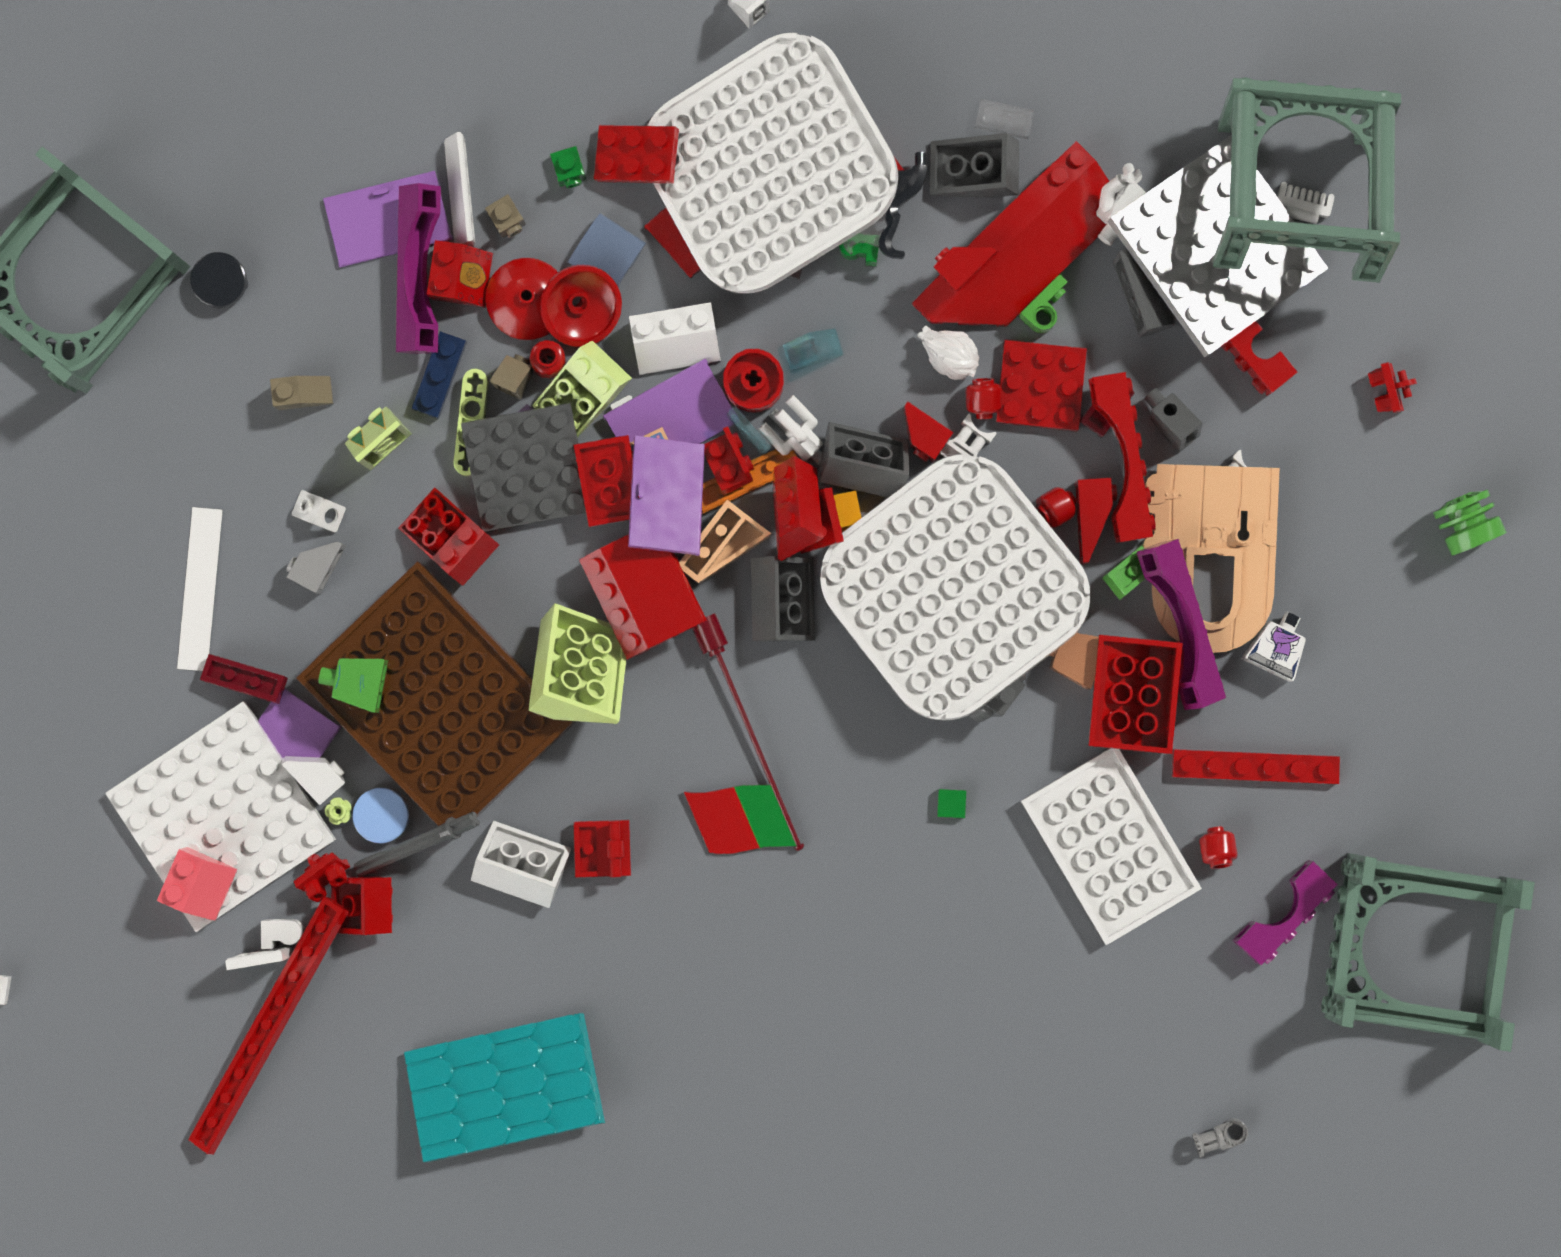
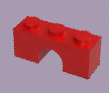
[1221,321,1298,396]

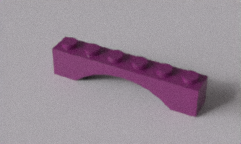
[396,183,441,354]
[1136,539,1226,710]

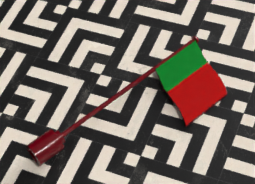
[684,613,804,854]

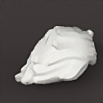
[917,326,979,380]

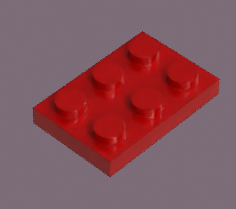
[594,125,679,184]
[574,435,641,527]

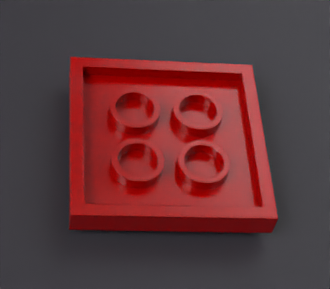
[996,340,1087,431]

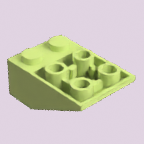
[532,341,632,438]

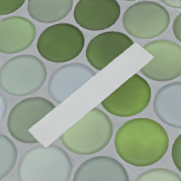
[177,507,223,671]

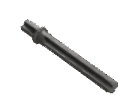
[354,812,480,876]

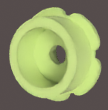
[325,797,352,825]

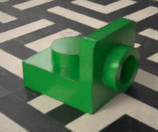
[550,146,586,189]

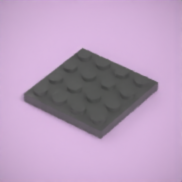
[461,402,586,531]

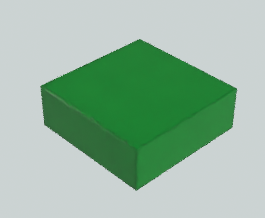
[937,789,966,818]

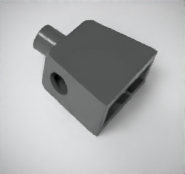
[1144,388,1202,453]

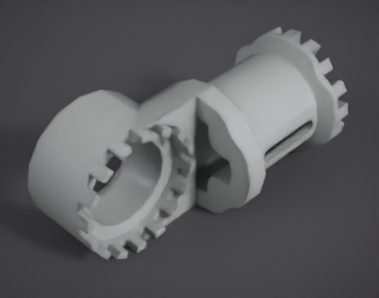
[1192,1118,1248,1158]

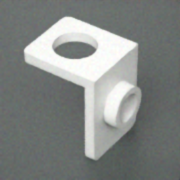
[292,490,346,532]

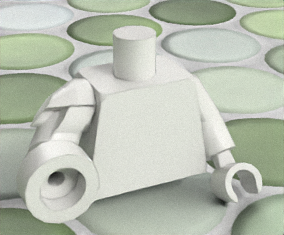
[1096,163,1146,246]

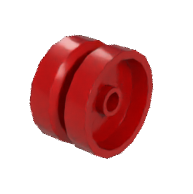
[723,349,784,413]

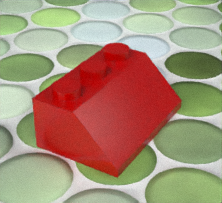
[772,456,823,561]

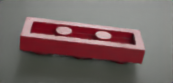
[200,654,288,704]

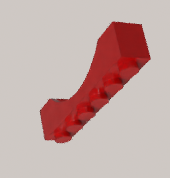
[1088,372,1156,543]

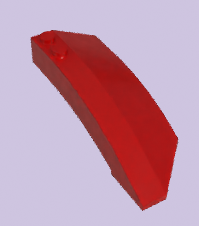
[912,141,1109,327]

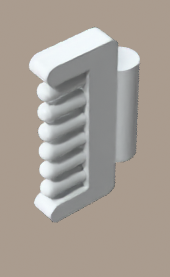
[1277,182,1335,224]

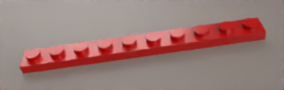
[188,897,349,1155]

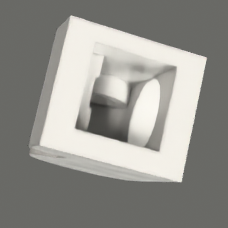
[261,919,305,949]

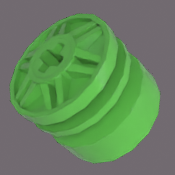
[1433,489,1507,556]

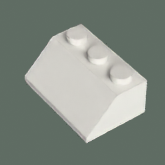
[629,302,721,375]
[471,821,571,908]

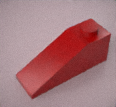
[1075,478,1117,564]

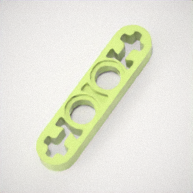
[454,369,489,477]

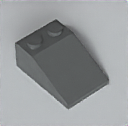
[930,133,1019,198]

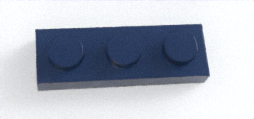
[412,331,467,419]

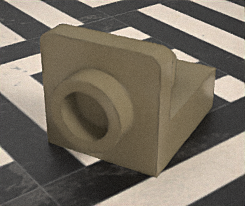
[485,194,526,238]

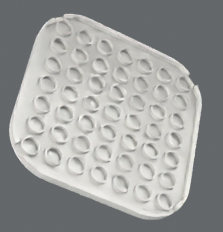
[647,33,898,293]
[820,454,1090,721]

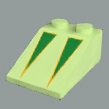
[345,407,411,470]

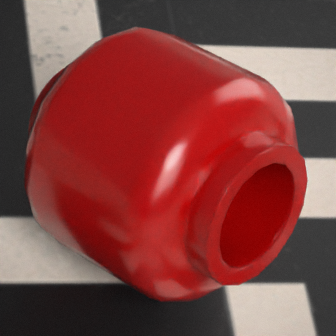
[530,340,566,379]
[965,378,1002,419]
[1035,487,1077,528]
[1199,826,1238,869]

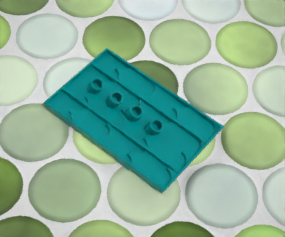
[404,1013,605,1162]

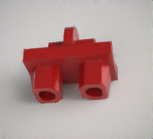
[1368,362,1417,413]
[293,852,350,902]

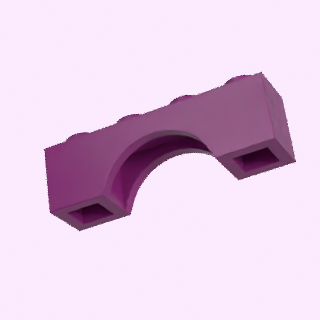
[1232,860,1338,965]

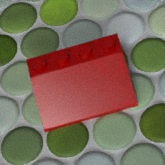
[579,534,707,660]
[1088,635,1183,754]

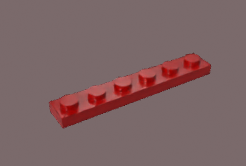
[1172,749,1340,784]

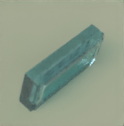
[726,406,772,455]

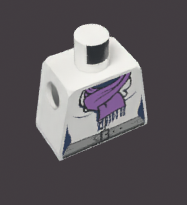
[1241,612,1306,682]

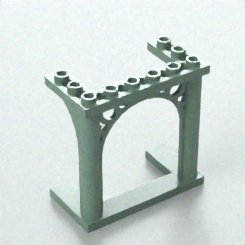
[1213,77,1401,283]
[0,146,191,394]
[1321,853,1535,1052]

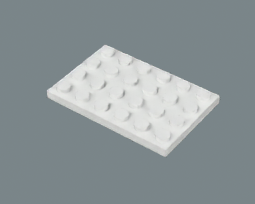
[1021,748,1202,945]

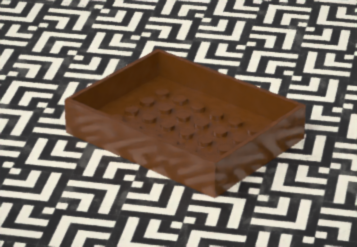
[296,561,576,839]

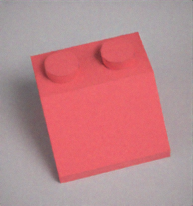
[157,847,238,921]

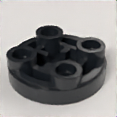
[190,252,248,309]

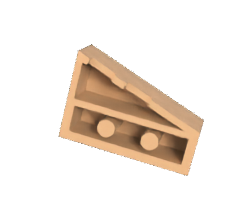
[679,500,771,585]

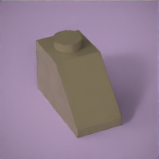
[490,354,534,400]
[270,376,334,410]

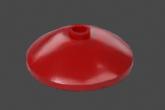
[485,258,558,340]
[540,264,622,347]

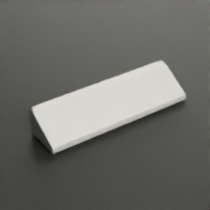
[444,132,476,246]

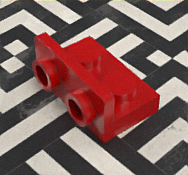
[704,426,755,495]

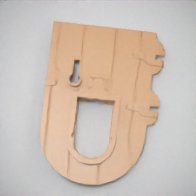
[1142,464,1280,653]

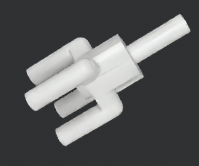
[758,395,823,466]

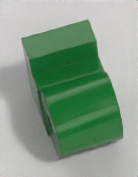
[839,233,880,267]

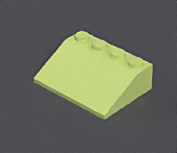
[528,603,626,724]

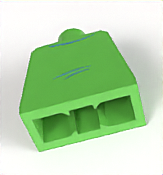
[319,659,388,713]

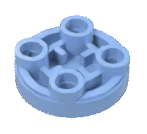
[353,788,409,843]

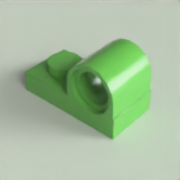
[1019,274,1067,334]
[1102,546,1145,600]

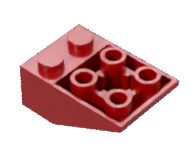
[398,487,499,586]

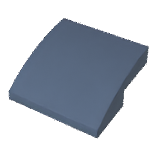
[568,213,646,287]

